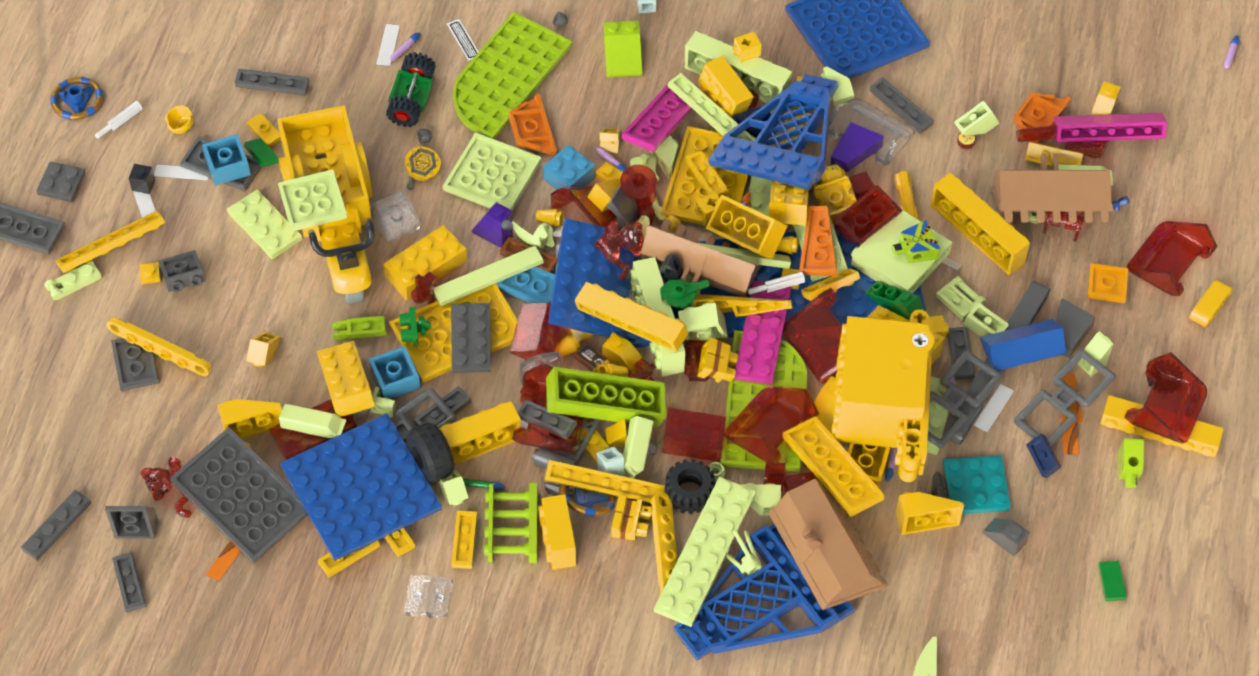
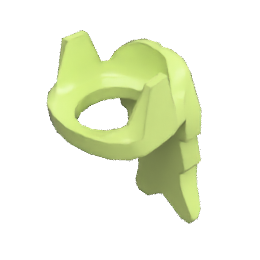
[512,221,555,251]

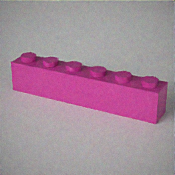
[1053,113,1167,142]

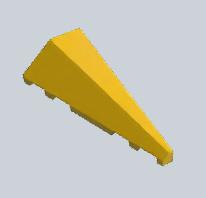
[691,294,792,317]

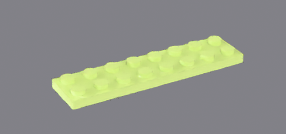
[654,477,756,627]

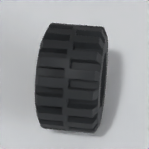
[665,459,715,514]

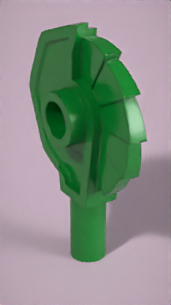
[660,279,709,308]

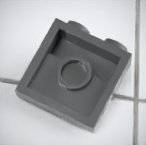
[159,250,206,292]

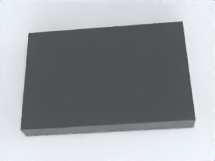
[111,338,159,391]

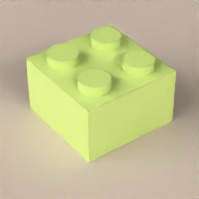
[678,303,728,346]

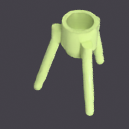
[726,530,762,575]

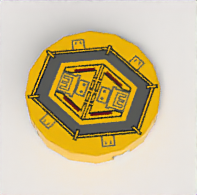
[404,147,441,181]

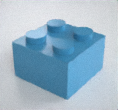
[202,134,251,186]
[543,145,595,199]
[369,346,420,399]

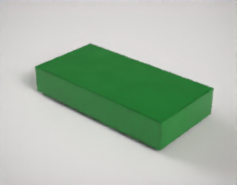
[244,138,279,168]
[1098,561,1126,601]

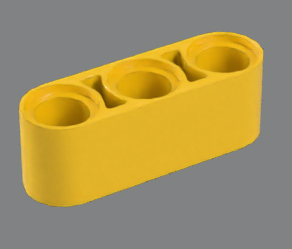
[1189,279,1233,328]

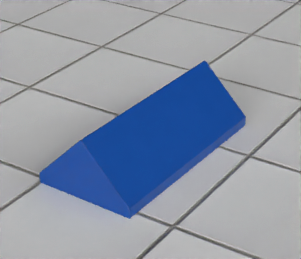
[980,319,1066,371]

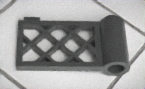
[532,414,601,469]

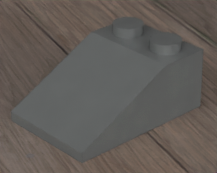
[105,506,157,539]

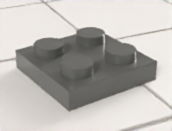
[36,162,85,202]

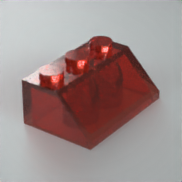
[835,185,903,246]
[509,303,561,367]

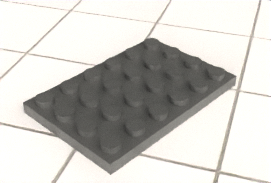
[170,427,308,564]

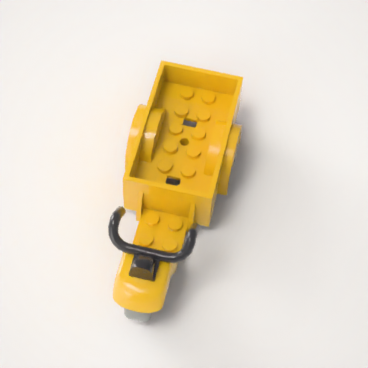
[277,105,375,305]

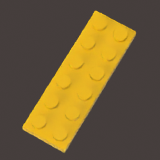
[783,416,884,517]

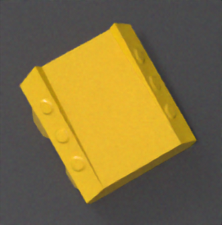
[813,176,860,224]

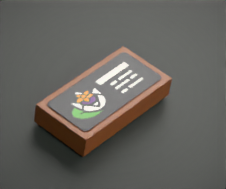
[574,342,615,371]

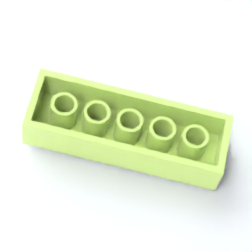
[685,31,792,103]
[630,257,685,377]

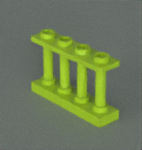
[484,483,538,563]

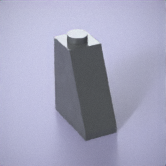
[1056,298,1095,359]

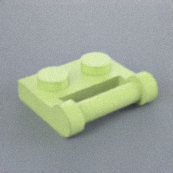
[936,276,987,320]

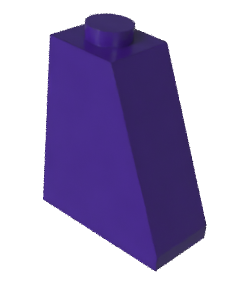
[831,122,884,172]
[472,202,513,248]

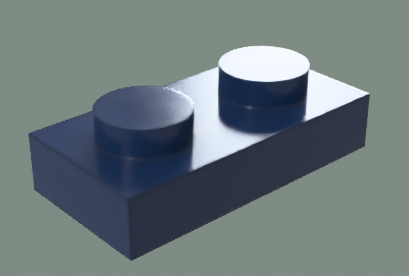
[1026,434,1061,478]

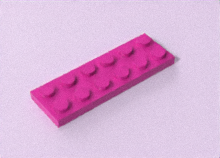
[622,84,693,152]
[734,281,791,385]

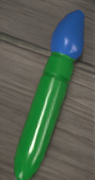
[463,478,505,490]

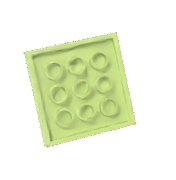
[443,132,541,211]

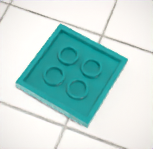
[943,456,1011,514]

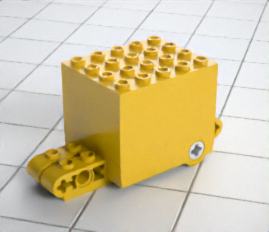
[832,310,934,482]

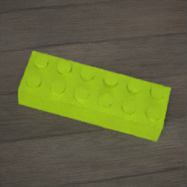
[546,367,666,428]

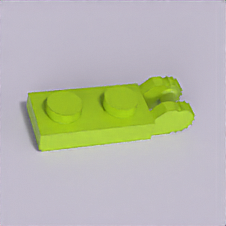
[332,316,386,341]

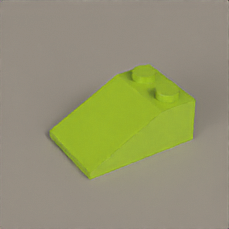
[603,20,642,77]

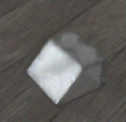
[370,189,422,243]

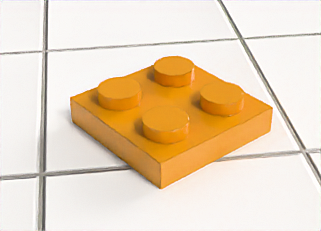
[1087,263,1128,303]

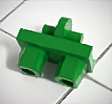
[399,307,431,347]

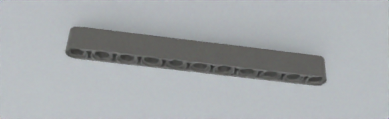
[942,280,1051,445]

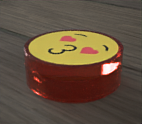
[957,132,976,149]

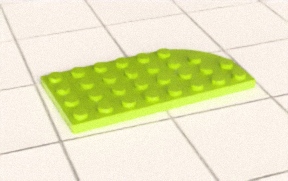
[453,12,573,140]
[721,330,807,472]

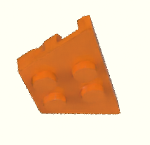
[1013,93,1071,144]
[508,94,557,156]

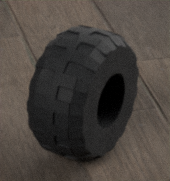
[406,422,455,483]

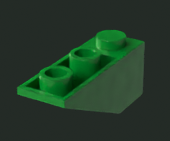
[865,281,924,320]

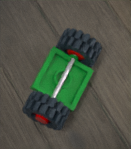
[386,52,436,127]

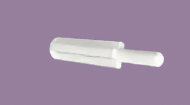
[95,101,143,139]
[748,272,805,294]

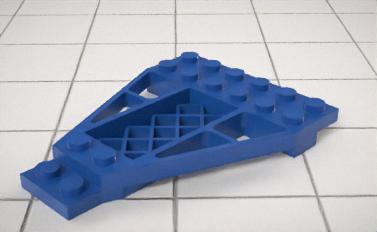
[708,74,839,190]
[673,524,854,661]

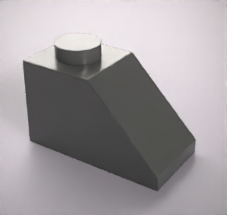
[982,518,1030,556]

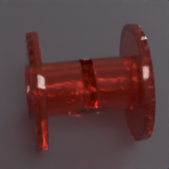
[620,164,657,211]
[1042,212,1084,242]

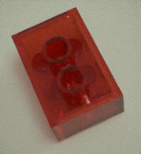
[661,408,726,462]

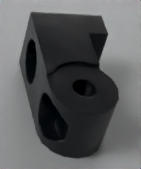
[660,254,684,284]

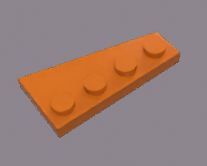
[799,206,838,276]

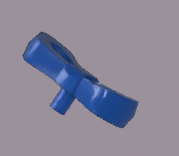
[1112,196,1129,212]
[755,266,780,282]

